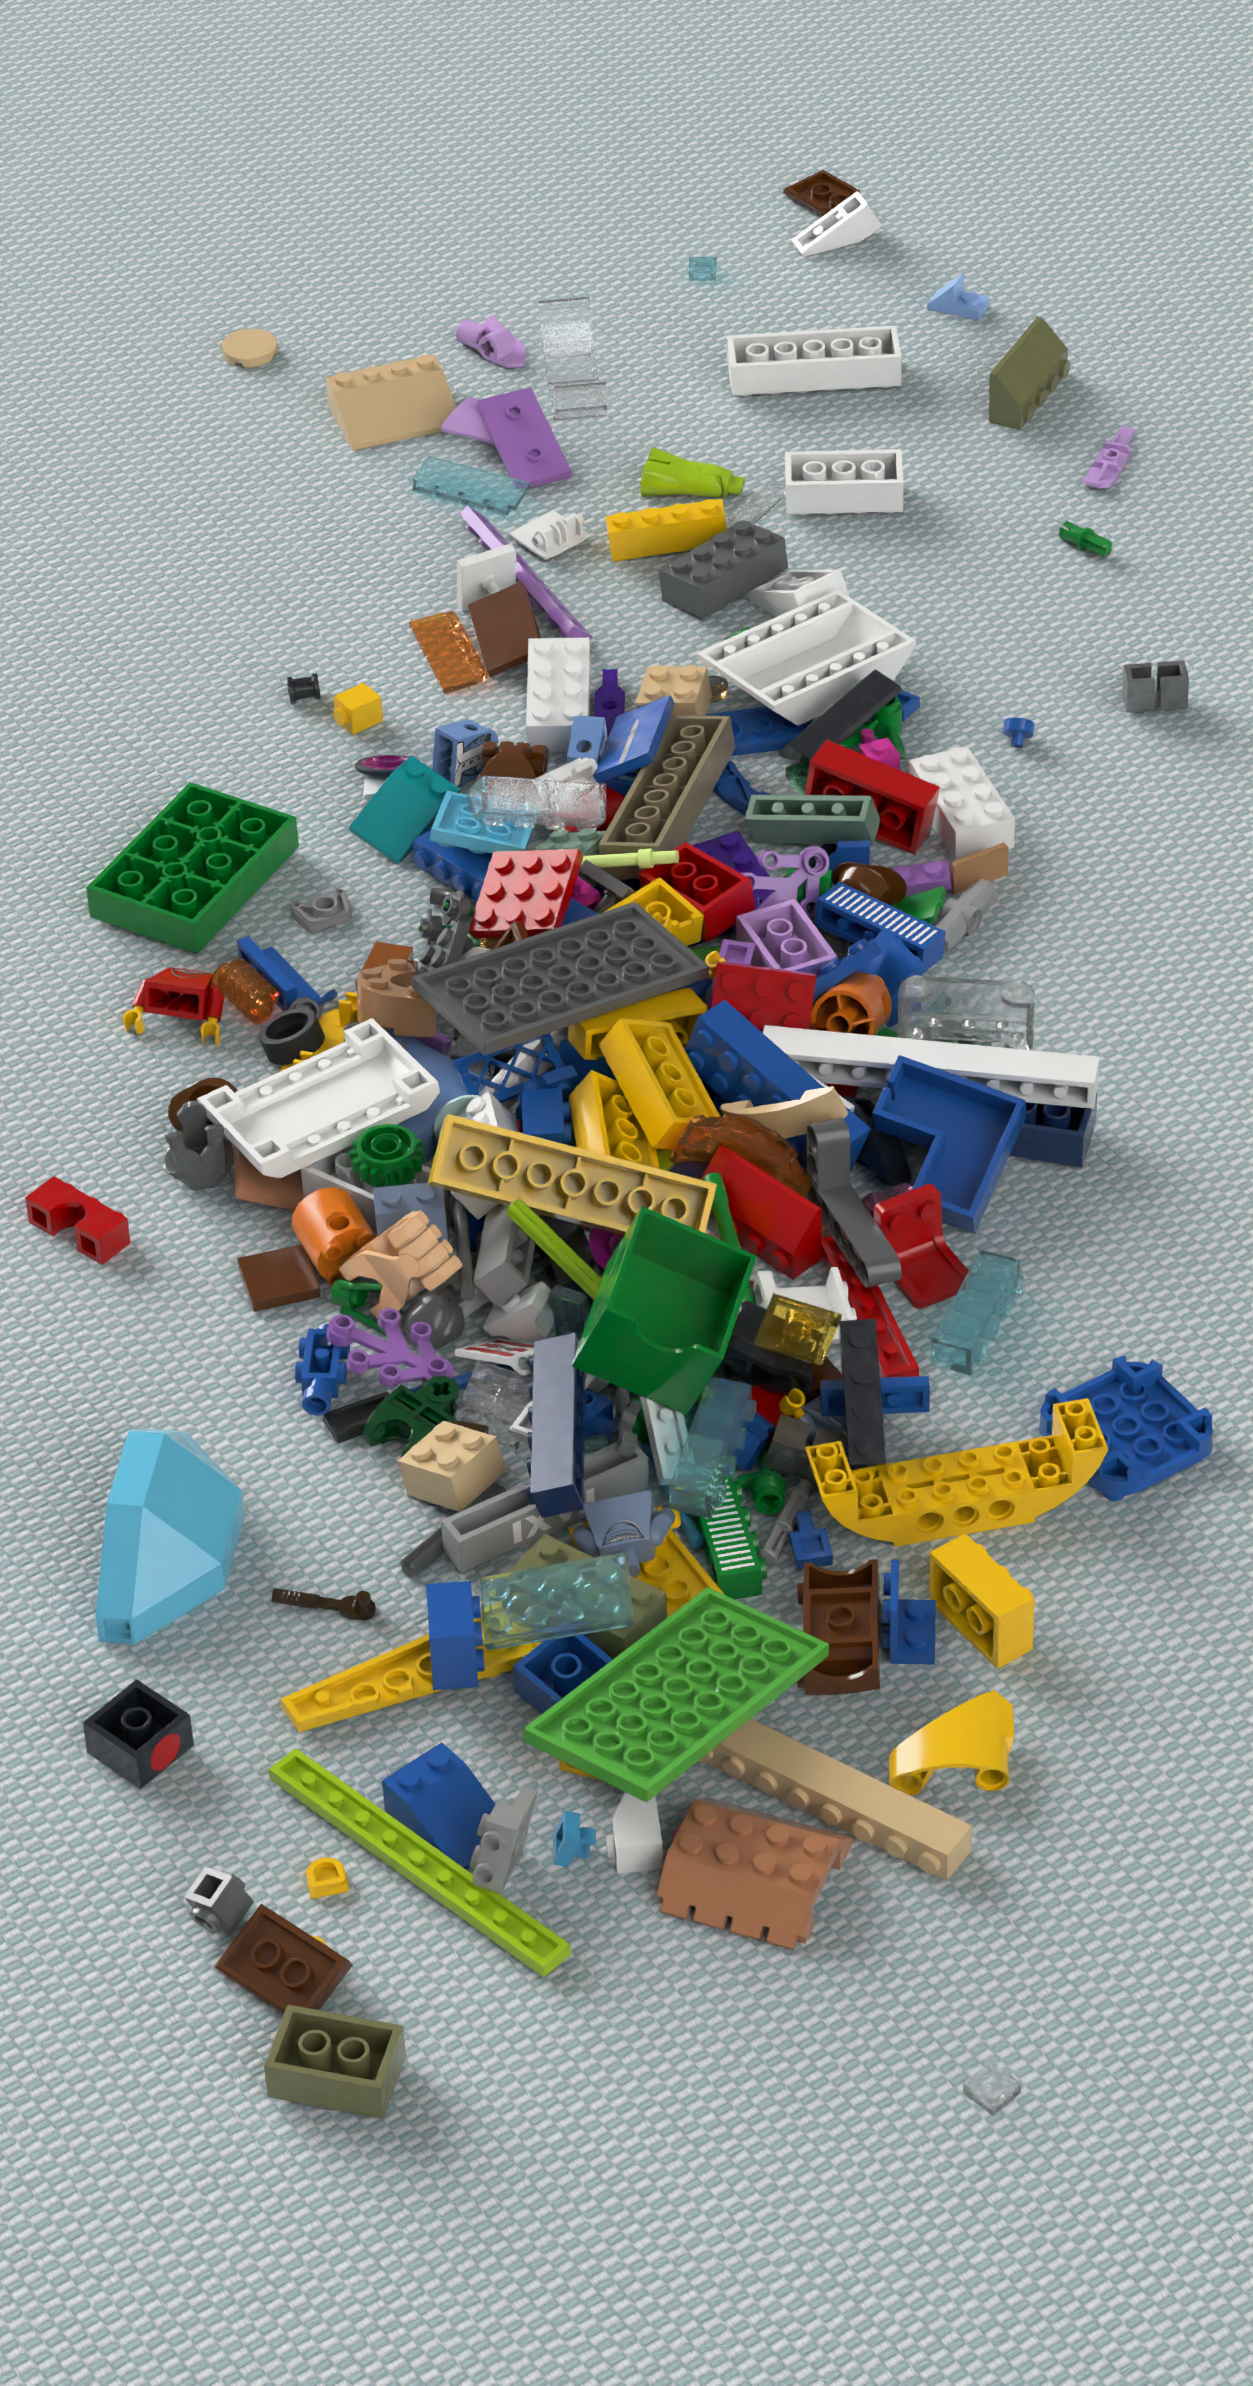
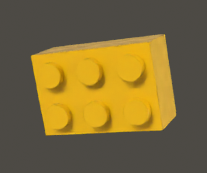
[929,1533,1035,1669]

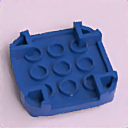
[1039,1356,1213,1501]

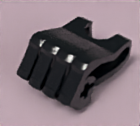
[711,1301,827,1395]

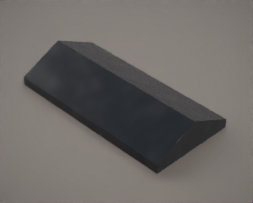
[778,669,902,764]

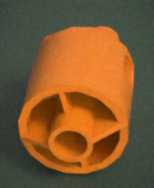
[811,972,892,1036]
[291,1187,377,1286]

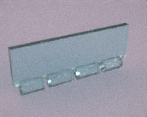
[412,455,531,517]

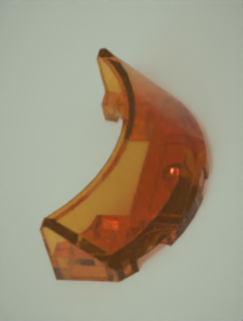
[669,1113,812,1198]

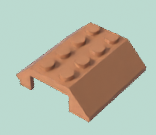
[656,1797,853,1950]

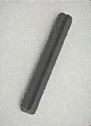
[400,1482,506,1577]

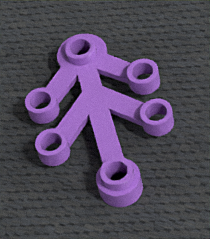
[733,846,829,936]
[326,1308,454,1388]

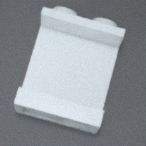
[753,1267,857,1344]

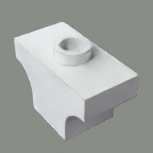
[483,1281,557,1343]

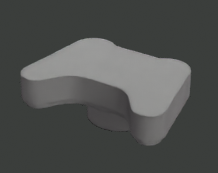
[290,889,352,933]

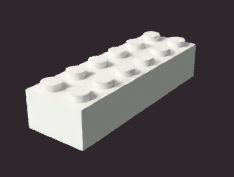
[727,326,902,396]

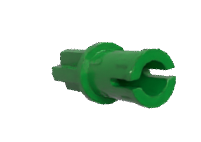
[1059,521,1113,556]

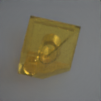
[753,1293,842,1366]

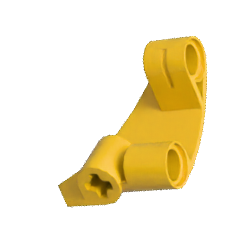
[888,1689,1014,1796]

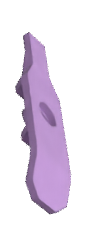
[1082,426,1135,489]

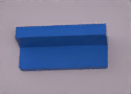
[237,936,320,1012]
[820,1376,930,1416]

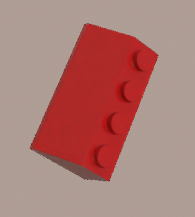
[700,1145,822,1280]

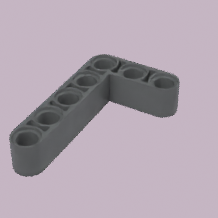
[807,1117,902,1288]

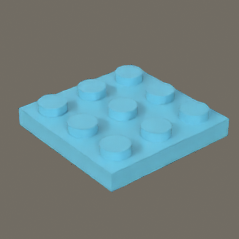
[429,791,539,854]

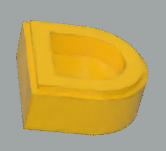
[306,1857,349,1899]

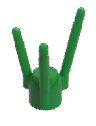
[331,1278,423,1336]

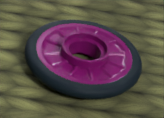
[355,755,420,777]

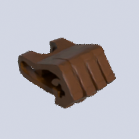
[473,741,549,809]

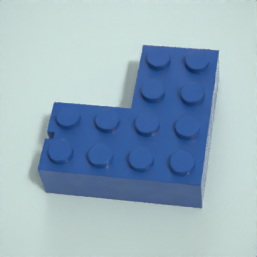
[873,1055,1027,1234]

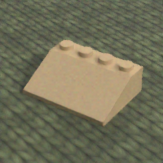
[326,354,456,451]

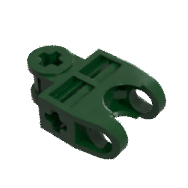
[362,1376,459,1458]

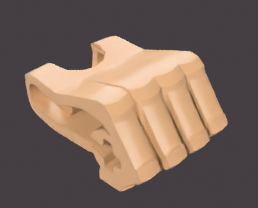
[339,1210,463,1320]

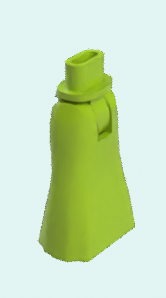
[640,447,745,498]

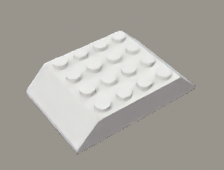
[697,590,916,726]

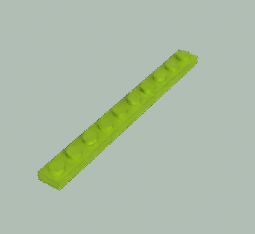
[269,1748,571,1977]

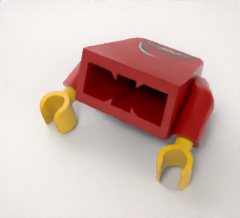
[122,967,224,1046]

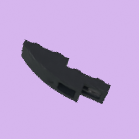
[839,1094,912,1185]

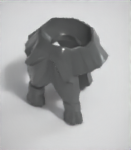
[164,1101,234,1191]

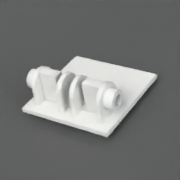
[508,510,591,560]

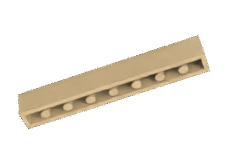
[699,1719,972,1881]

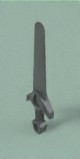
[609,1385,641,1458]

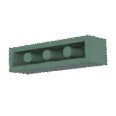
[744,795,880,845]

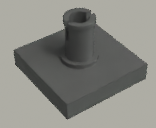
[579,860,635,914]

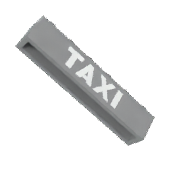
[441,1442,649,1573]

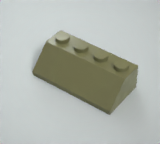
[989,316,1070,430]

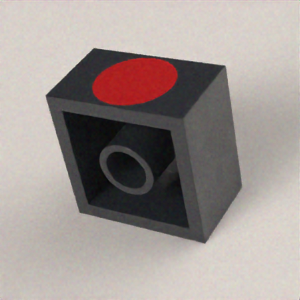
[83,1679,194,1789]

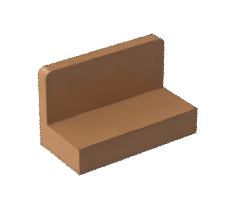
[949,842,1009,895]

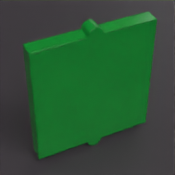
[892,886,946,923]

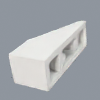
[791,191,882,257]
[606,1792,663,1874]

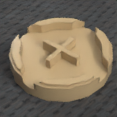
[222,328,278,368]

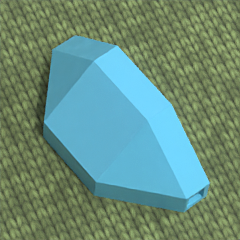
[96,1429,245,1645]

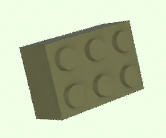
[264,2005,406,2119]

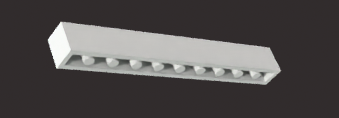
[763,1025,1099,1109]

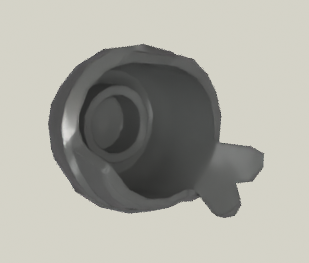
[404,1284,465,1349]

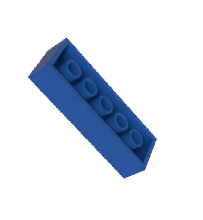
[685,1000,871,1172]

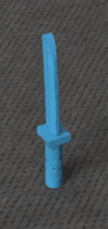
[642,1443,703,1549]

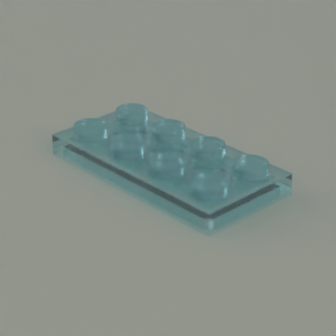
[480,1552,633,1650]

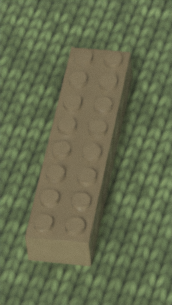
[598,715,736,880]

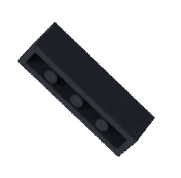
[839,1319,886,1470]

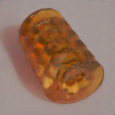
[213,958,279,1024]

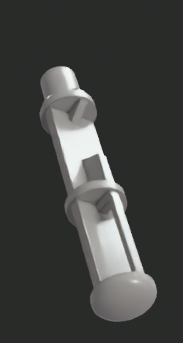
[757,1479,813,1566]

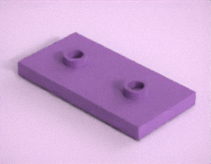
[477,387,572,491]

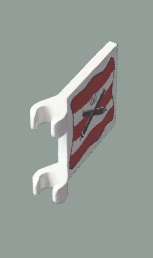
[455,1338,534,1375]

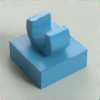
[553,1811,596,1867]

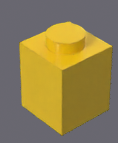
[333,682,383,735]

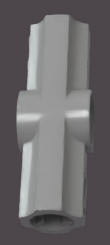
[933,878,998,952]

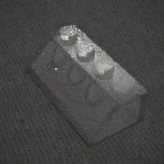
[467,776,606,831]

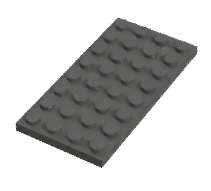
[412,902,709,1055]

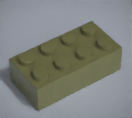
[501,1534,667,1659]

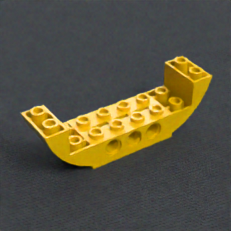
[805,1398,1108,1547]

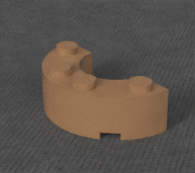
[357,959,437,1037]

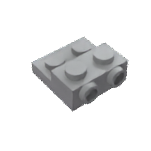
[470,1786,538,1894]

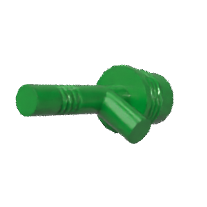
[737,1443,786,1514]

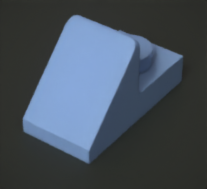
[927,273,989,321]

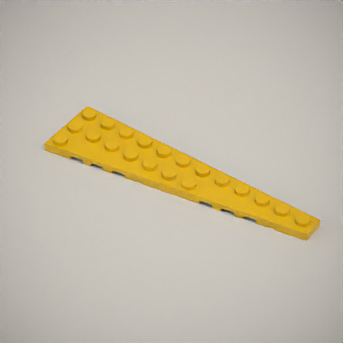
[280,1529,725,1733]

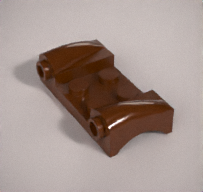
[797,1559,880,1695]

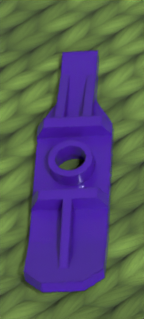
[594,669,625,738]

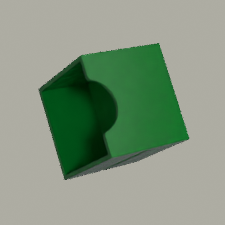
[571,1206,757,1416]

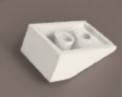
[746,570,849,617]

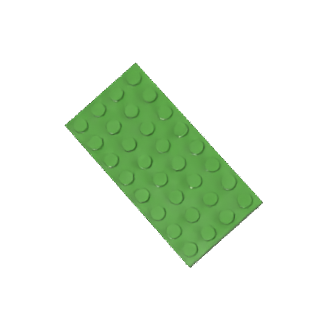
[523,1587,829,1803]

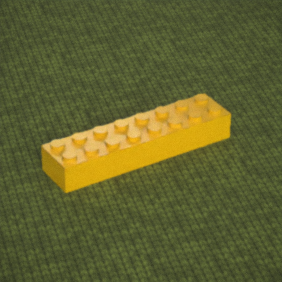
[427,1114,717,1236]

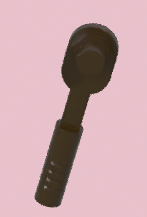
[272,1588,376,1621]

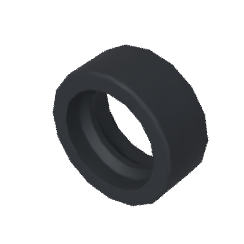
[258,1008,325,1065]

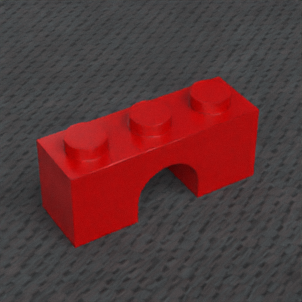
[25,1176,130,1265]

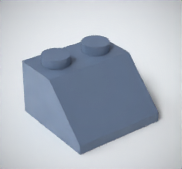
[373,1182,449,1255]

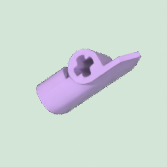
[456,315,525,368]
[440,396,496,447]

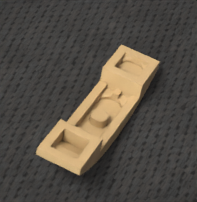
[720,1086,848,1140]

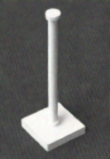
[457,544,516,612]

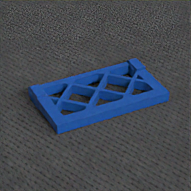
[453,1033,565,1103]

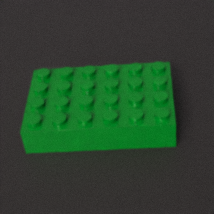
[86,782,299,954]

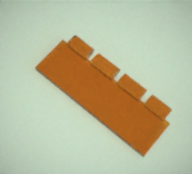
[409,611,488,694]

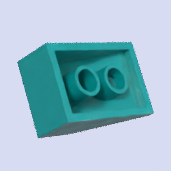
[349,755,461,865]

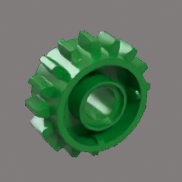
[350,1124,425,1188]

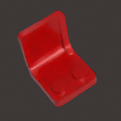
[874,1184,975,1309]

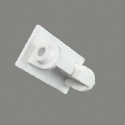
[532,758,598,806]

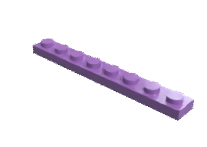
[460,505,593,640]

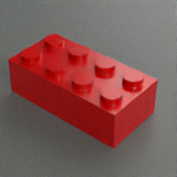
[804,739,940,855]

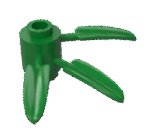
[811,695,906,760]

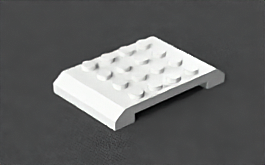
[197,1018,440,1178]

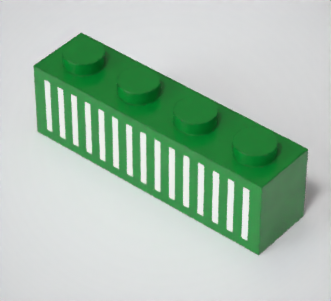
[686,1467,767,1600]

